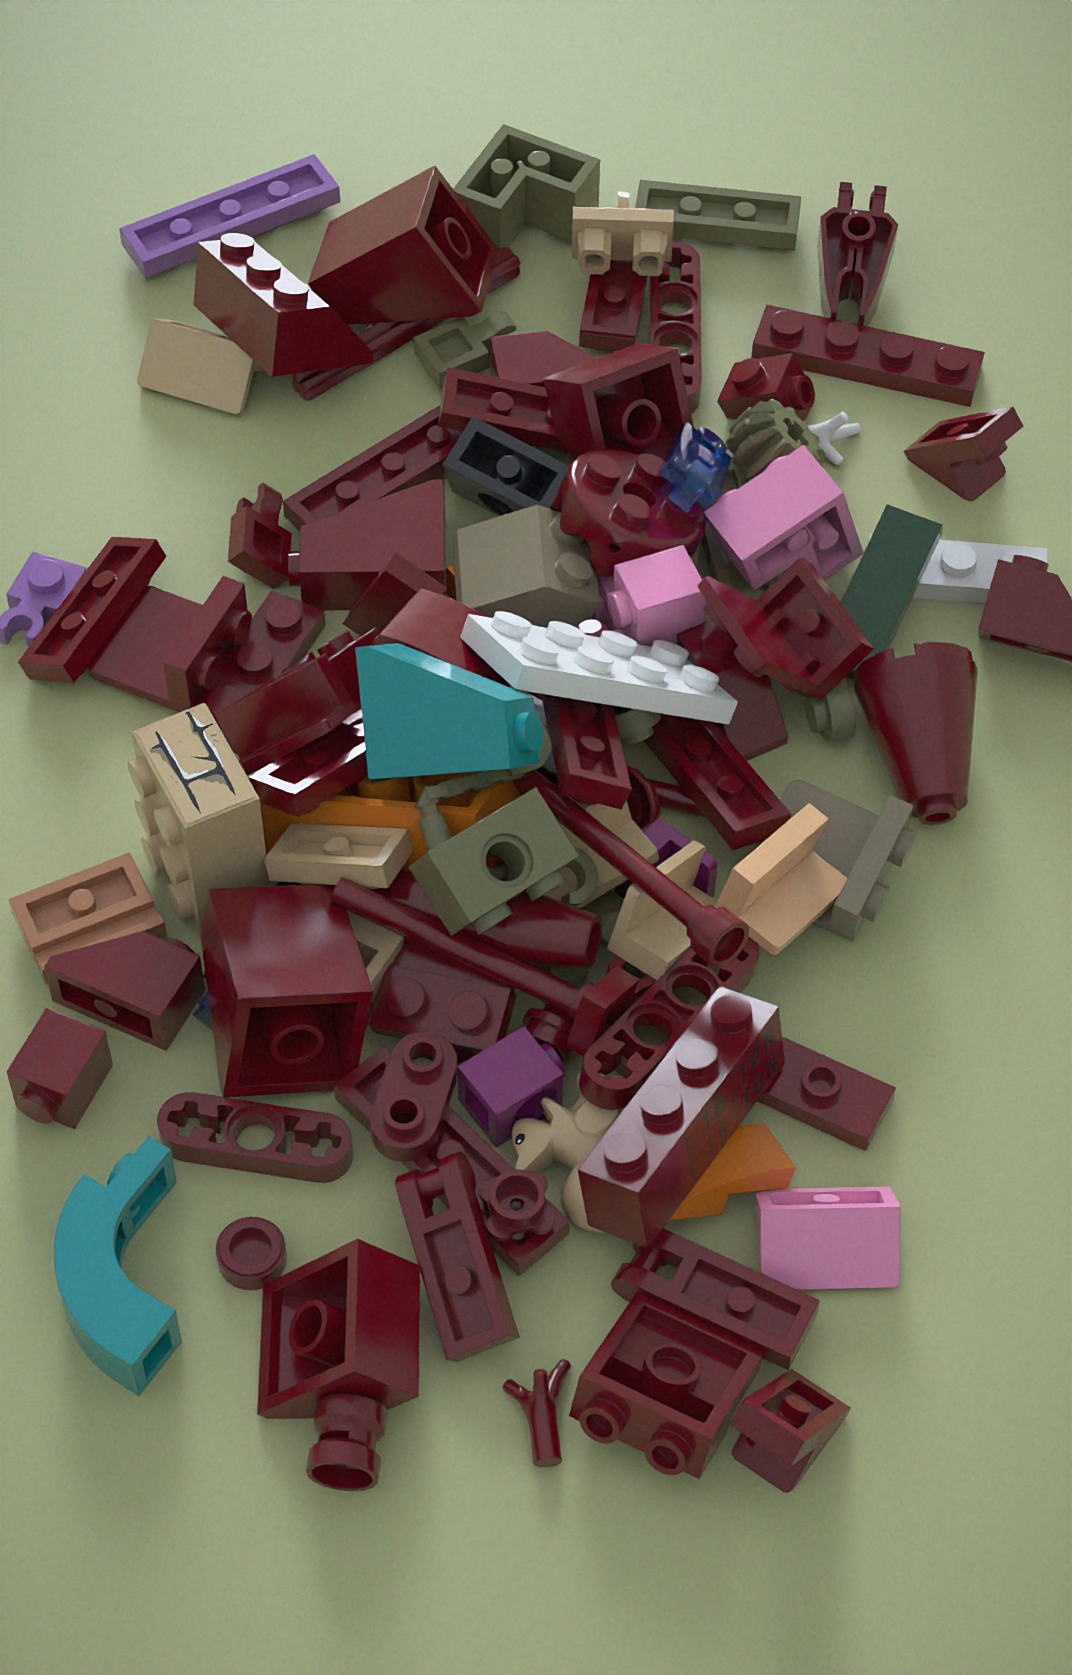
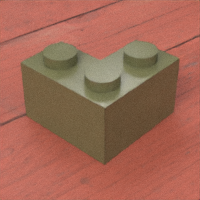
[453,124,600,249]

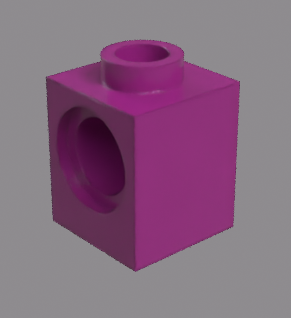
[457,1026,566,1148]

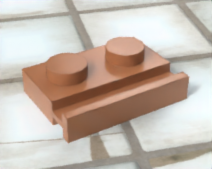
[9,852,167,985]

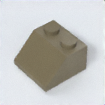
[452,505,601,628]

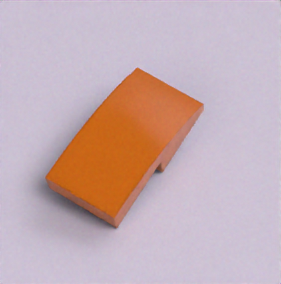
[669,1123,796,1221]

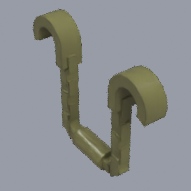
[414,724,599,907]

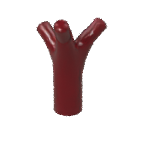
[503,1359,571,1467]

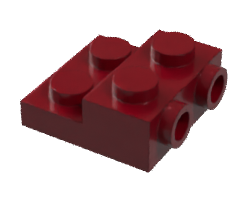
[569,1291,765,1479]

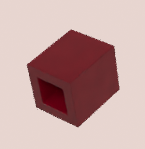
[6,1008,113,1129]

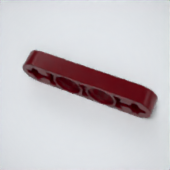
[649,241,702,414]
[579,937,759,1110]

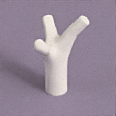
[807,412,861,466]

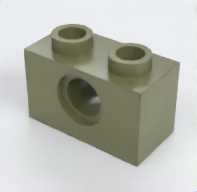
[409,787,579,936]

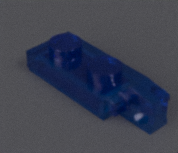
[659,421,732,513]

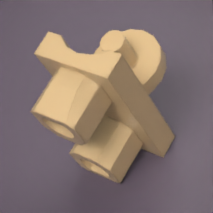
[572,191,674,276]

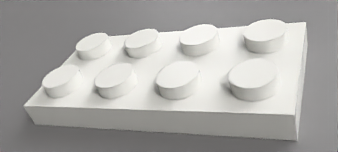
[460,611,738,724]

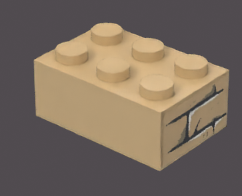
[128,703,270,937]

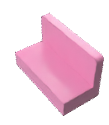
[754,1186,901,1290]

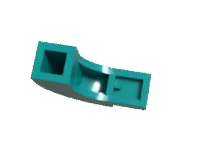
[54,1136,182,1396]

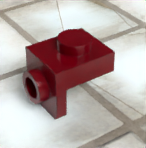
[717,353,815,421]

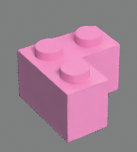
[704,445,864,591]
[591,545,707,647]

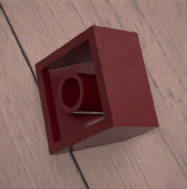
[543,343,701,471]
[257,1239,420,1419]

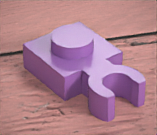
[0,551,87,648]

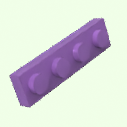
[119,154,340,278]

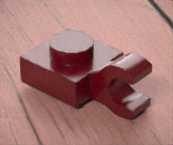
[228,483,292,589]
[566,956,657,1057]

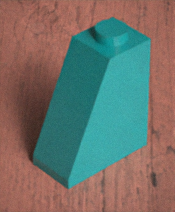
[355,643,543,779]

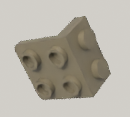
[754,780,918,941]

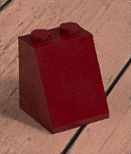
[308,165,499,325]
[201,884,373,1098]

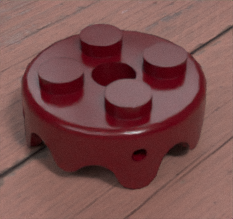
[550,449,707,577]

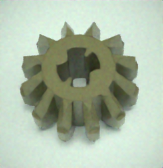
[726,399,826,480]

